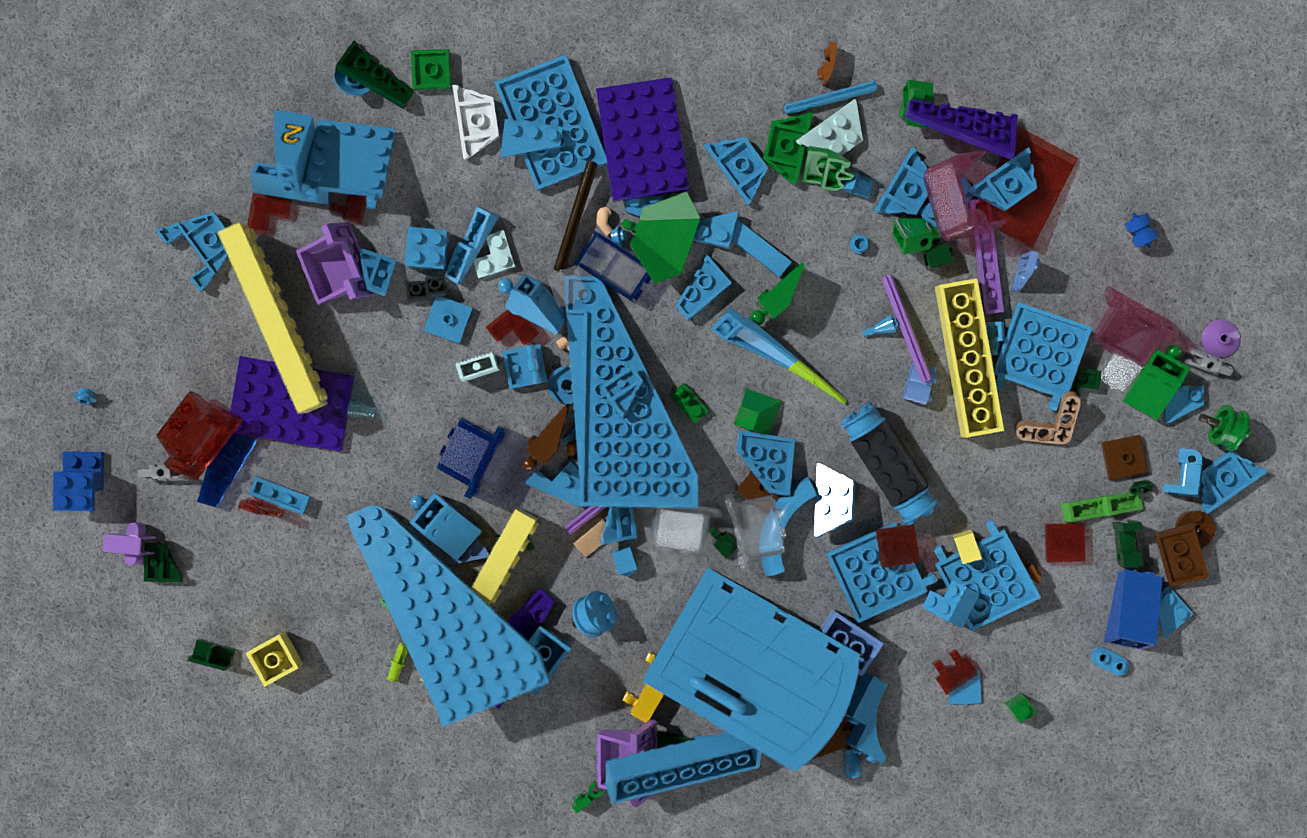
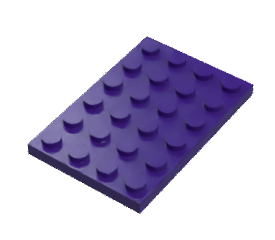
[596,77,689,202]
[227,356,355,451]

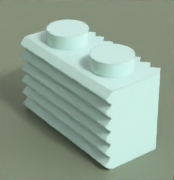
[456,352,500,382]

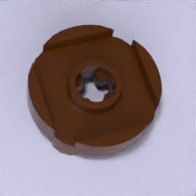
[1175,510,1217,549]

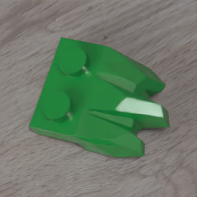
[802,146,855,191]

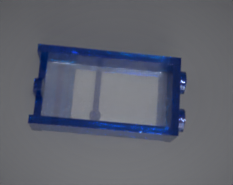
[574,231,651,302]

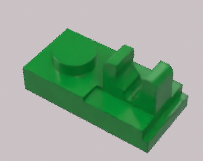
[669,383,709,424]

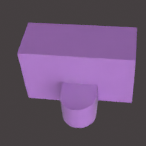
[103,522,156,565]

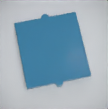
[948,668,981,706]

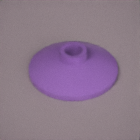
[1202,320,1240,358]

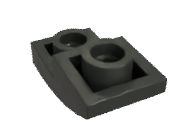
[406,276,446,303]

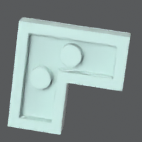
[473,230,515,278]

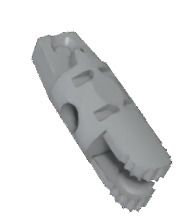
[1182,347,1234,376]
[138,463,189,481]

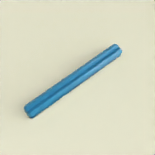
[784,81,877,115]

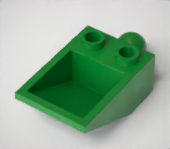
[750,263,805,325]
[1122,345,1190,420]

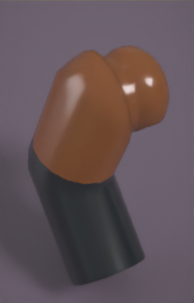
[567,439,579,469]

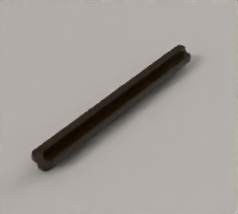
[554,160,598,272]

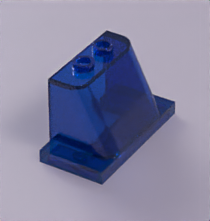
[437,417,508,499]

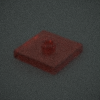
[1045,523,1085,562]
[875,524,920,568]

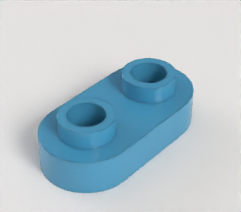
[1091,647,1129,676]

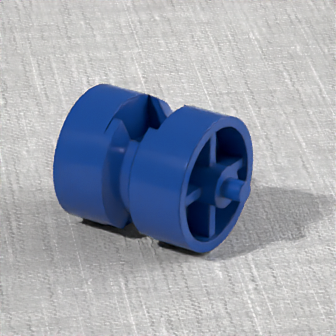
[1124,212,1159,248]

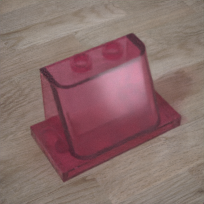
[1092,285,1178,368]

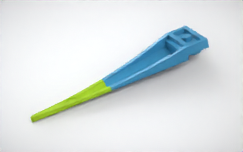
[711,307,847,404]

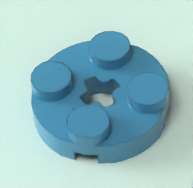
[548,366,573,404]

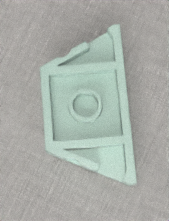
[796,99,863,156]

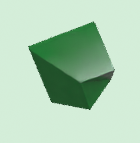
[734,388,782,435]

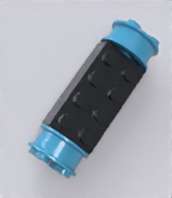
[840,402,939,525]

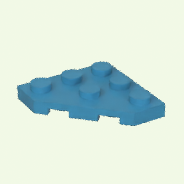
[736,431,795,496]

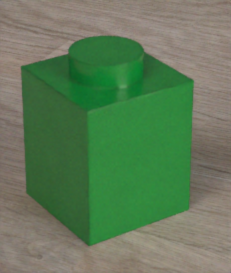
[1004,693,1036,724]

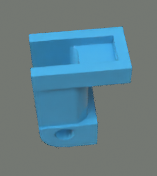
[1163,448,1203,498]

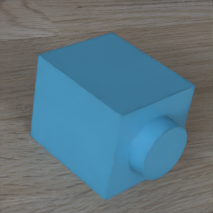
[612,546,637,577]

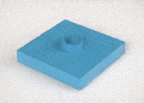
[424,297,473,344]

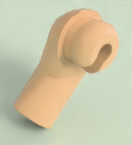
[596,207,613,237]

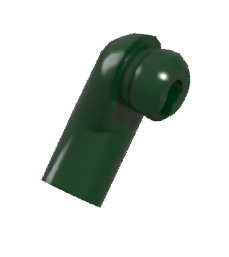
[1129,480,1153,495]

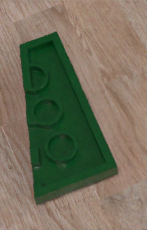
[335,40,413,109]

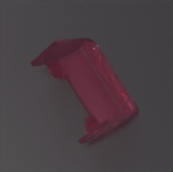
[923,150,1007,241]

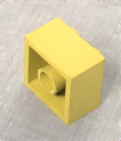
[246,631,303,687]

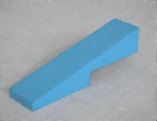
[444,207,499,284]
[732,220,792,278]

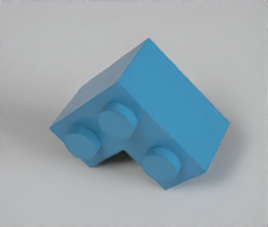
[922,580,979,628]

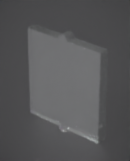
[546,266,588,308]
[1100,352,1143,393]

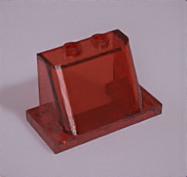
[156,390,243,480]

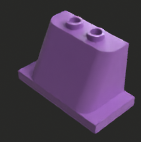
[296,222,376,305]
[596,720,657,807]

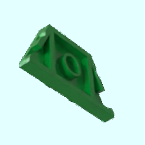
[763,112,813,186]

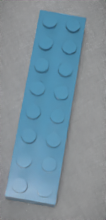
[606,732,762,804]

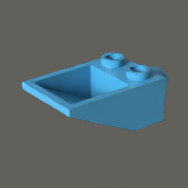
[498,274,567,335]
[409,493,483,561]

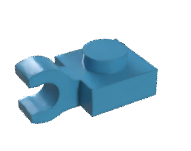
[985,322,1005,355]

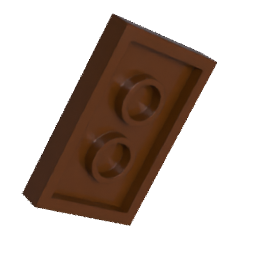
[1154,523,1209,587]

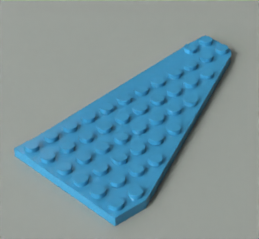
[346,505,551,727]

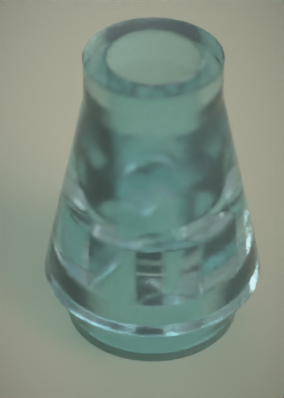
[347,399,376,418]

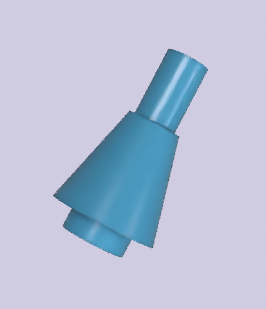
[862,315,899,337]

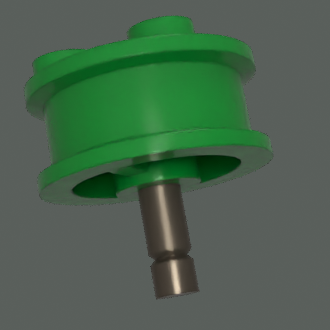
[1198,405,1251,451]

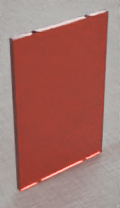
[971,126,1078,248]

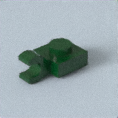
[708,526,740,559]

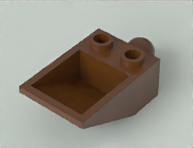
[522,406,569,472]

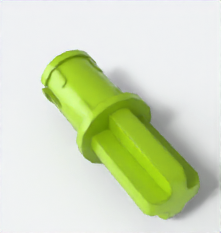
[386,643,408,682]

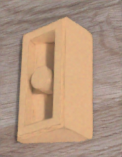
[573,519,606,557]

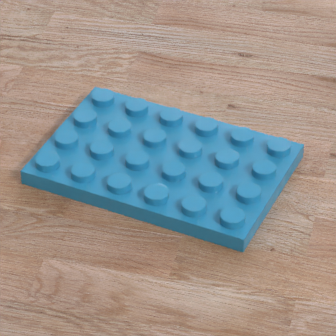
[494,54,607,191]

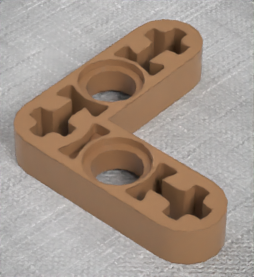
[1015,391,1081,444]

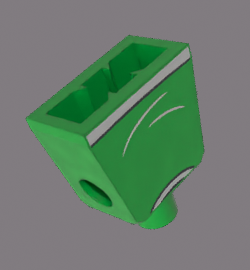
[892,218,941,254]

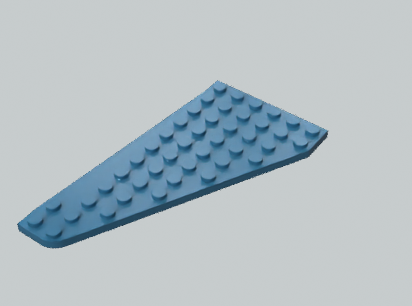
[565,276,698,508]

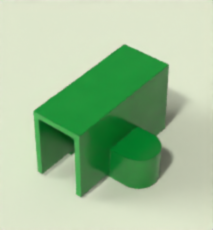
[899,80,934,128]

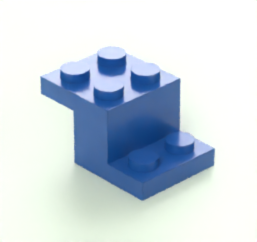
[53,451,104,511]

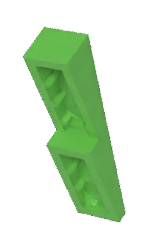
[1061,492,1143,522]

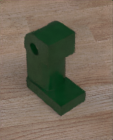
[1112,519,1143,568]

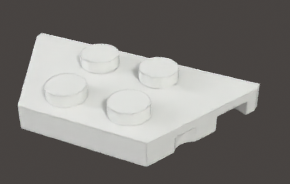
[452,85,500,160]

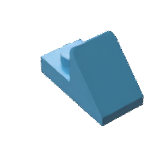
[840,170,875,198]

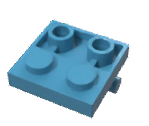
[502,344,548,389]

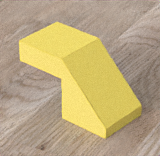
[953,530,982,564]

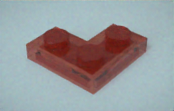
[247,193,292,235]
[485,310,539,346]

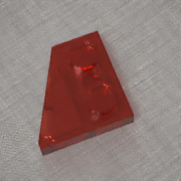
[238,496,285,517]

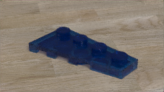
[197,428,258,507]

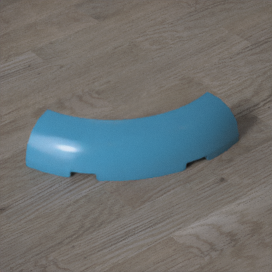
[760,477,817,577]

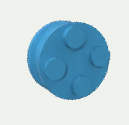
[572,591,618,638]

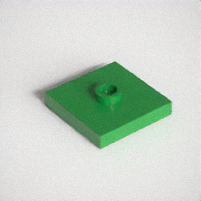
[411,49,452,90]

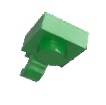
[572,781,603,814]

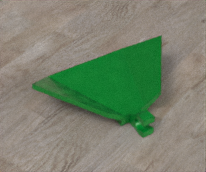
[622,192,701,284]

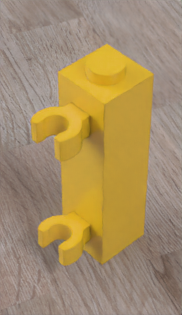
[623,652,664,723]

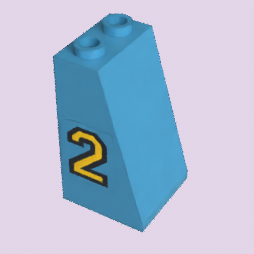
[274,110,315,194]

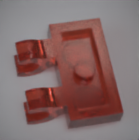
[329,193,367,224]
[932,649,979,695]

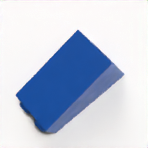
[1104,568,1163,650]

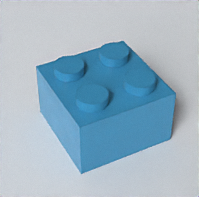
[405,227,450,271]

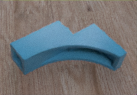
[845,673,887,764]

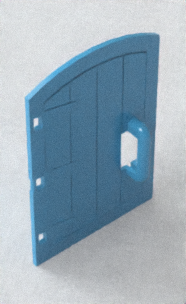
[642,568,860,772]

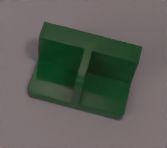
[187,639,235,671]

